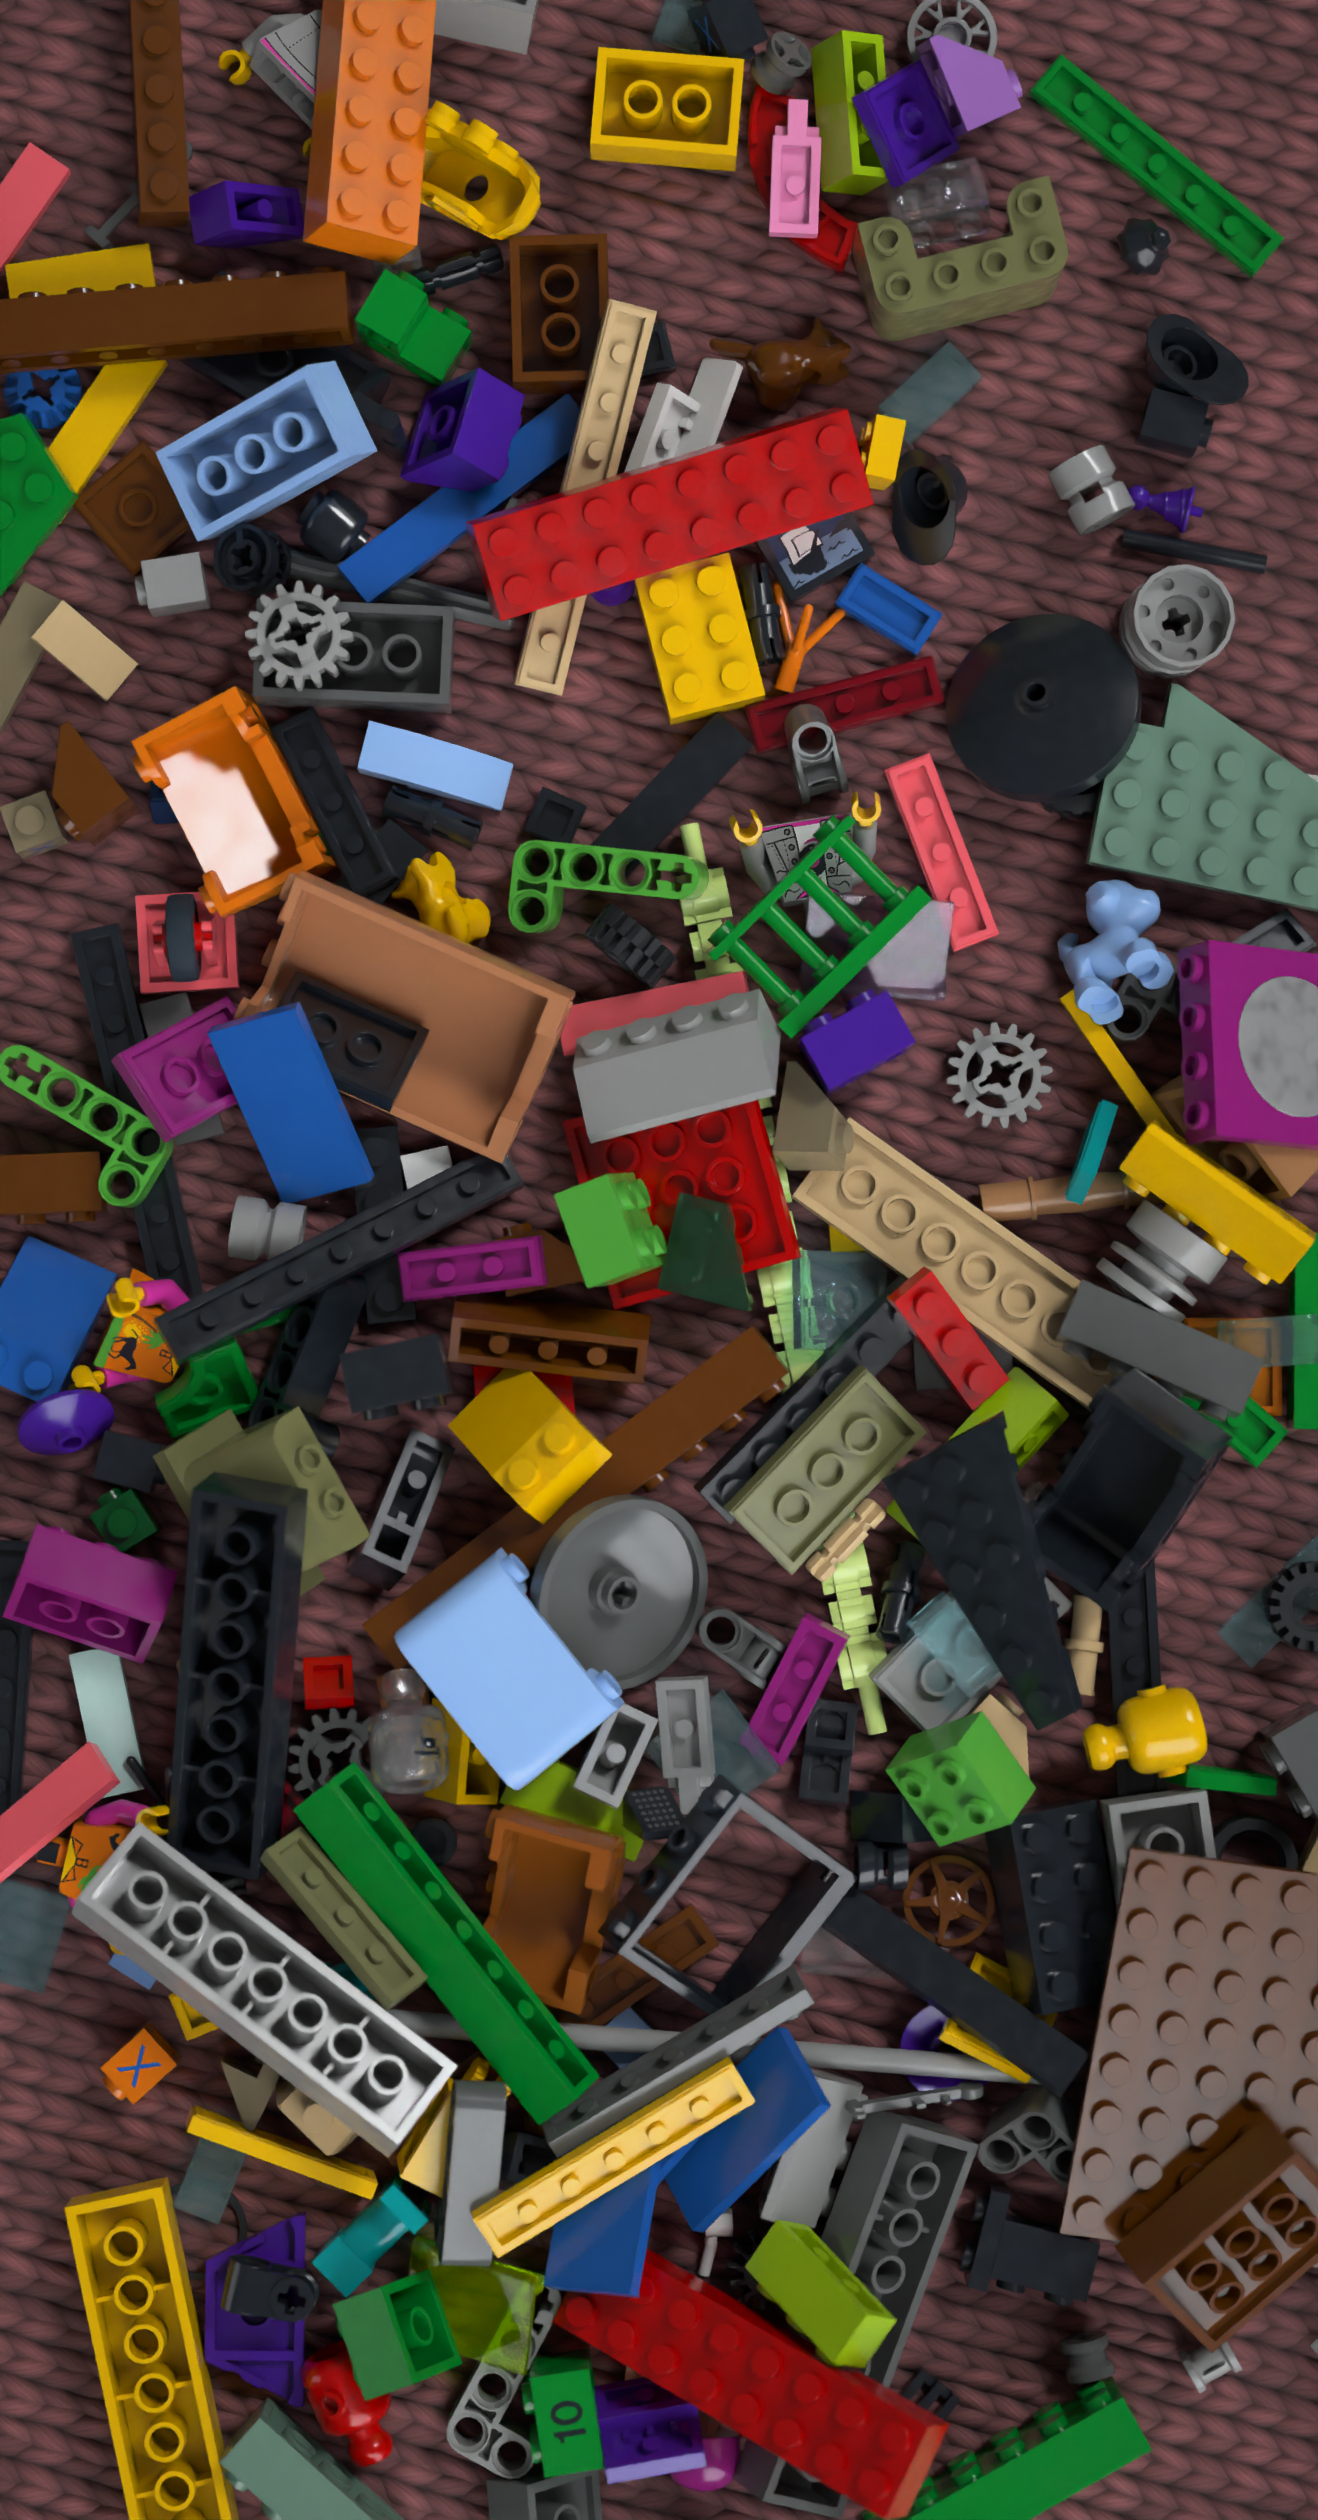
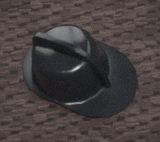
[1144,314,1249,405]
[892,449,968,565]

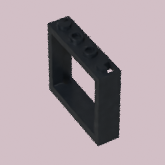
[598,1773,858,2015]

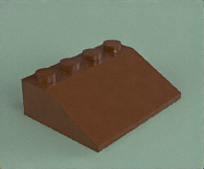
[1114,2115,1318,2353]

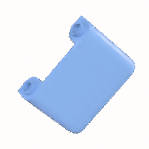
[395,1547,625,1790]

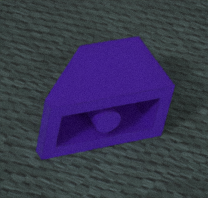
[189,180,304,249]

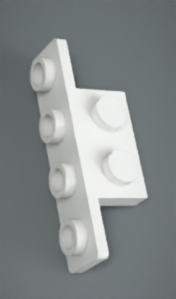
[624,357,743,473]

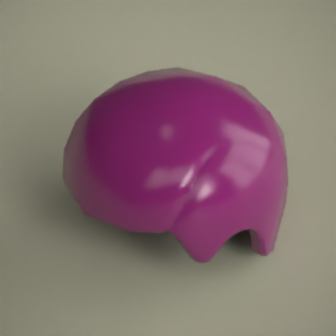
[670,2437,741,2492]

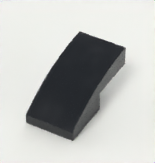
[797,1699,858,1808]

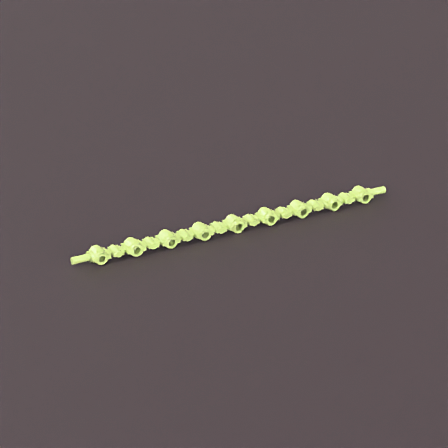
[675,823,887,1735]

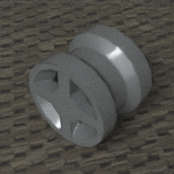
[750,32,812,95]
[1059,2330,1115,2384]

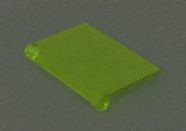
[408,2236,545,2376]

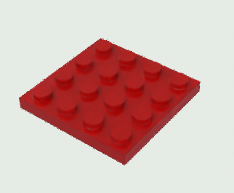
[562,1100,802,1310]

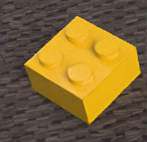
[858,414,906,491]

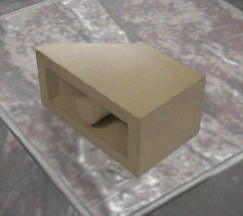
[773,1061,854,1171]

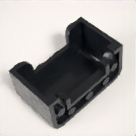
[1028,1368,1233,1612]

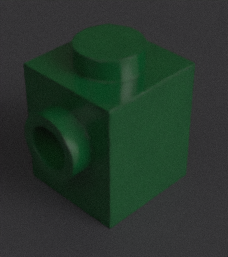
[89,1485,163,1553]

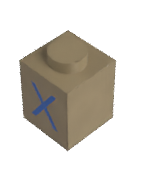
[0,790,69,860]

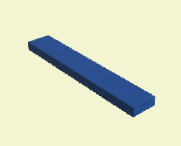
[338,393,580,603]

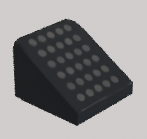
[623,1786,685,1841]

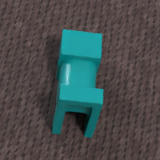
[311,2171,432,2298]

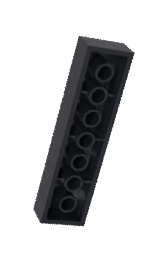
[167,1472,308,1881]

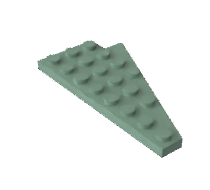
[1085,683,1318,912]

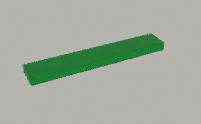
[1029,54,1284,279]

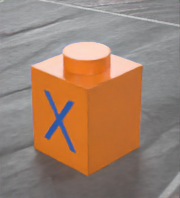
[100,2022,182,2105]

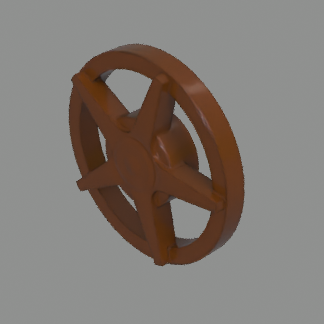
[902,1855,995,1948]

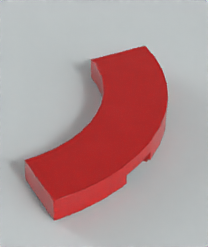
[748,84,857,273]

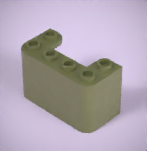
[852,175,1068,341]

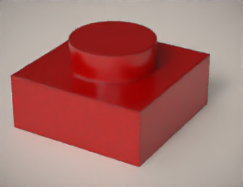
[303,1655,354,1710]

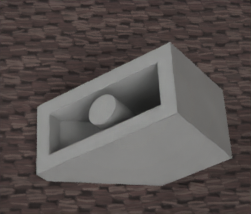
[572,1703,658,1810]

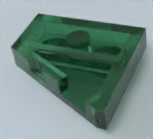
[658,1192,753,1311]

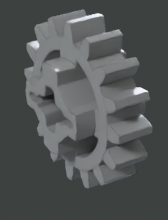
[245,581,354,691]
[945,1022,1053,1129]

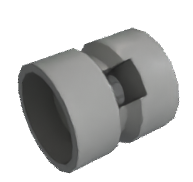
[1048,445,1135,536]
[228,1195,307,1261]

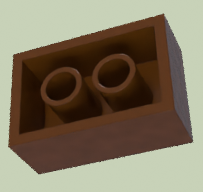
[509,234,609,395]

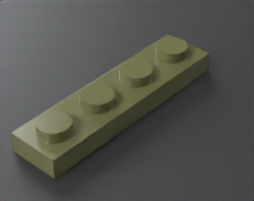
[260,1826,428,2011]

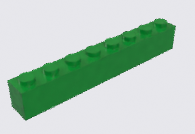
[293,1762,600,2125]

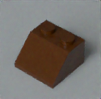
[52,721,140,847]

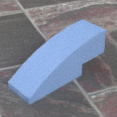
[357,721,513,812]

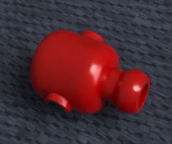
[300,2340,393,2467]

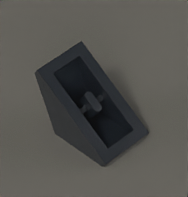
[850,1789,934,1844]

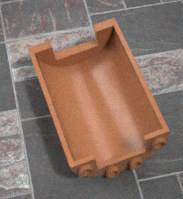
[233,870,576,1164]

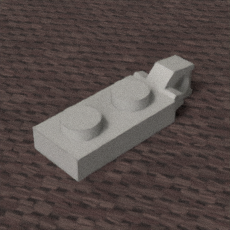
[655,1676,716,1814]

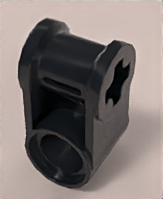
[220,2255,320,2322]

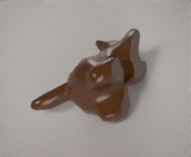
[709,317,851,411]

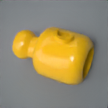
[1082,1684,1207,1778]

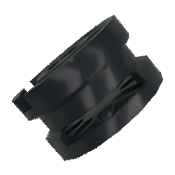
[213,524,292,598]

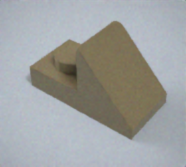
[221,2055,281,2132]

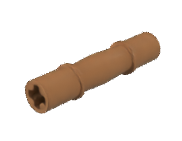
[978,1166,1166,1222]

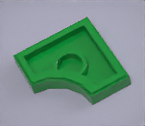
[154,1336,259,1438]

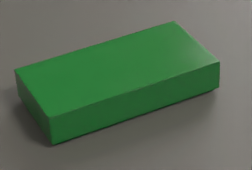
[1165,1764,1277,1796]

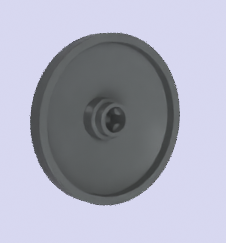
[529,1494,708,1690]

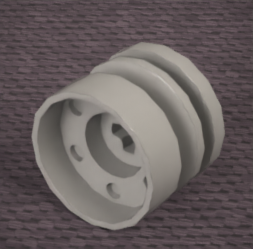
[1118,564,1235,679]
[1095,1199,1228,1323]

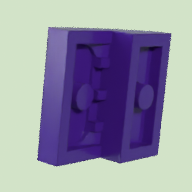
[594,2377,707,2484]

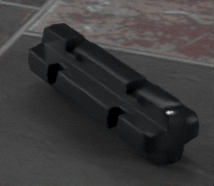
[410,243,504,295]

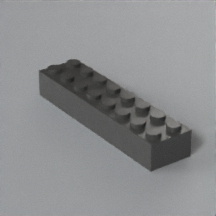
[733,2110,979,2519]

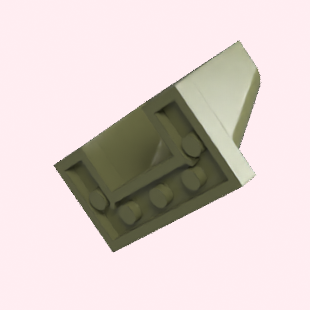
[153,1406,371,1596]

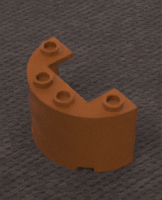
[483,1804,626,2014]

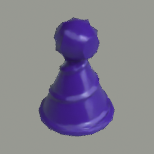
[1128,484,1203,533]

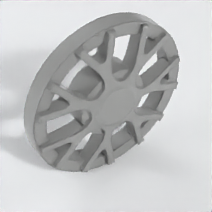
[906,0,997,62]

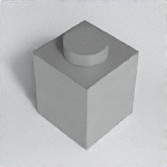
[135,552,211,618]

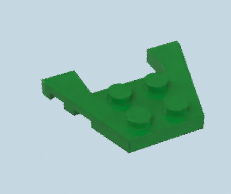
[0,413,79,598]

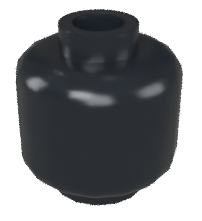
[296,489,371,562]

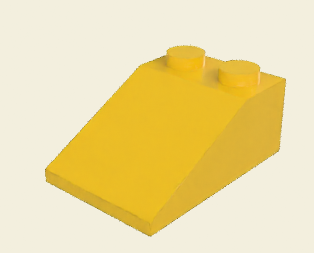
[448,1368,613,1524]

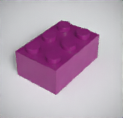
[2,1524,178,1664]

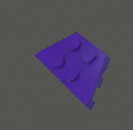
[205,2212,306,2407]

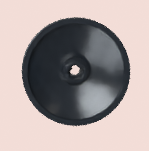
[946,614,1142,802]

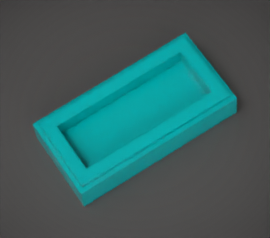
[1064,1100,1118,1205]

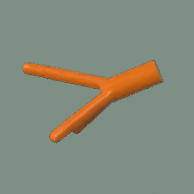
[772,582,845,693]

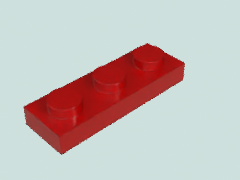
[887,1266,1010,1411]

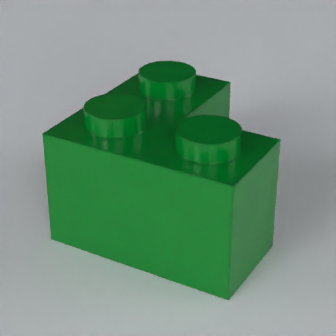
[355,269,473,387]

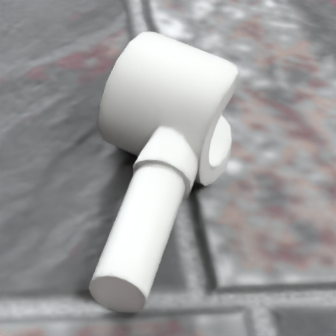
[698,2208,733,2277]

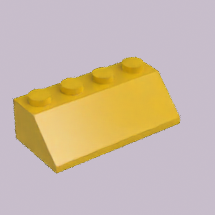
[1119,1118,1316,1285]

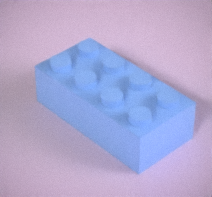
[155,361,377,542]

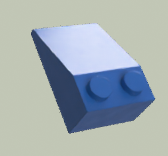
[0,1235,118,1401]

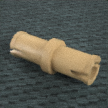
[1064,1595,1104,1696]

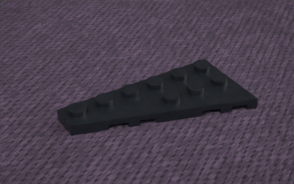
[882,1411,1083,1731]

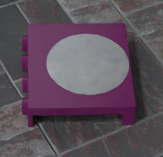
[1177,940,1318,1150]

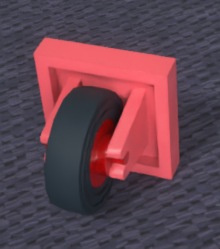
[135,892,240,995]

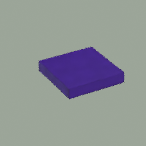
[852,59,960,188]

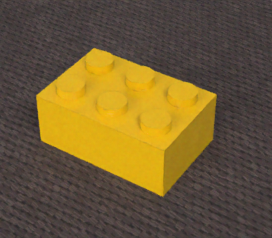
[590,47,744,172]
[634,552,765,726]

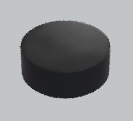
[410,1817,457,1867]

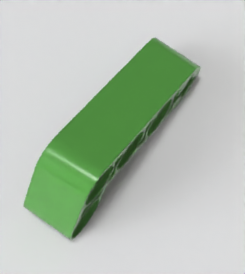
[508,840,709,934]
[0,1045,174,1208]

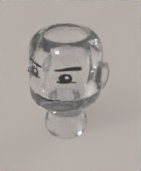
[368,1669,450,1795]

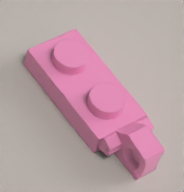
[769,99,821,238]

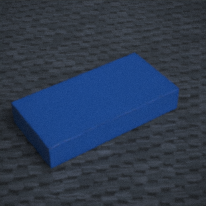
[834,562,943,657]

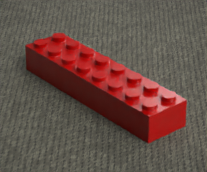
[465,407,874,621]
[553,2248,949,2520]

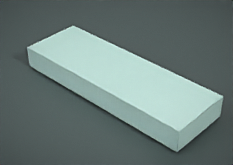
[69,1648,145,1798]

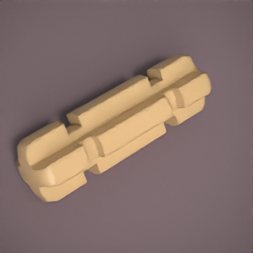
[805,1498,886,1582]

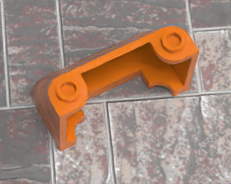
[131,686,338,918]

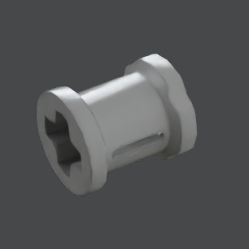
[1178,2341,1243,2394]

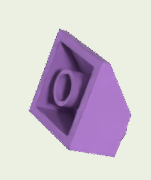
[915,35,1023,138]

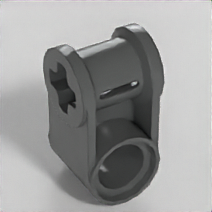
[784,704,849,805]
[697,1606,788,1690]

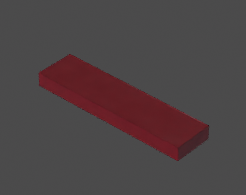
[744,655,945,755]

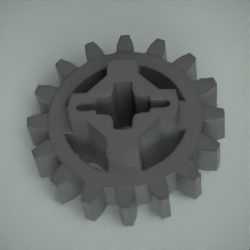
[288,1707,395,1796]

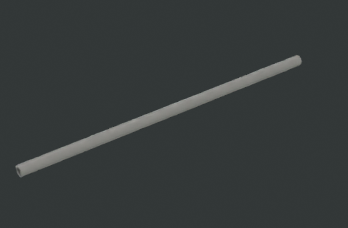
[384,2009,1042,2085]

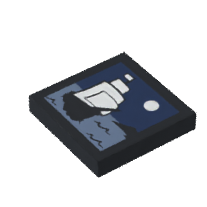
[755,512,875,604]

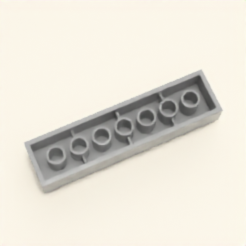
[71,1822,457,2158]

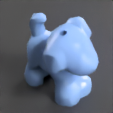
[1057,880,1174,1025]

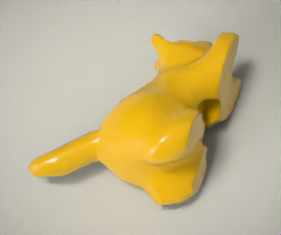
[391,852,491,945]

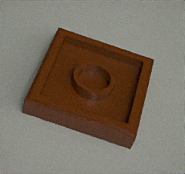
[72,440,192,578]

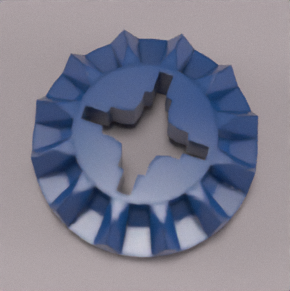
[3,368,82,429]

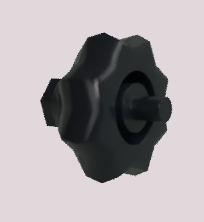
[1117,218,1171,276]

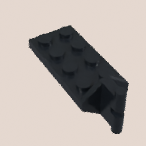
[177,270,409,462]

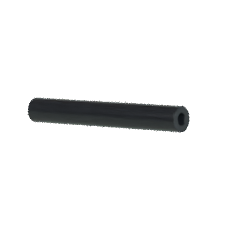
[1120,528,1267,574]

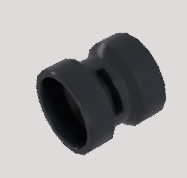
[854,1841,909,1890]

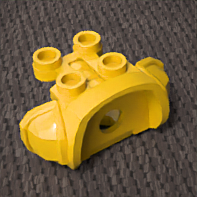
[421,100,541,240]

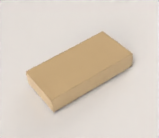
[31,600,138,702]

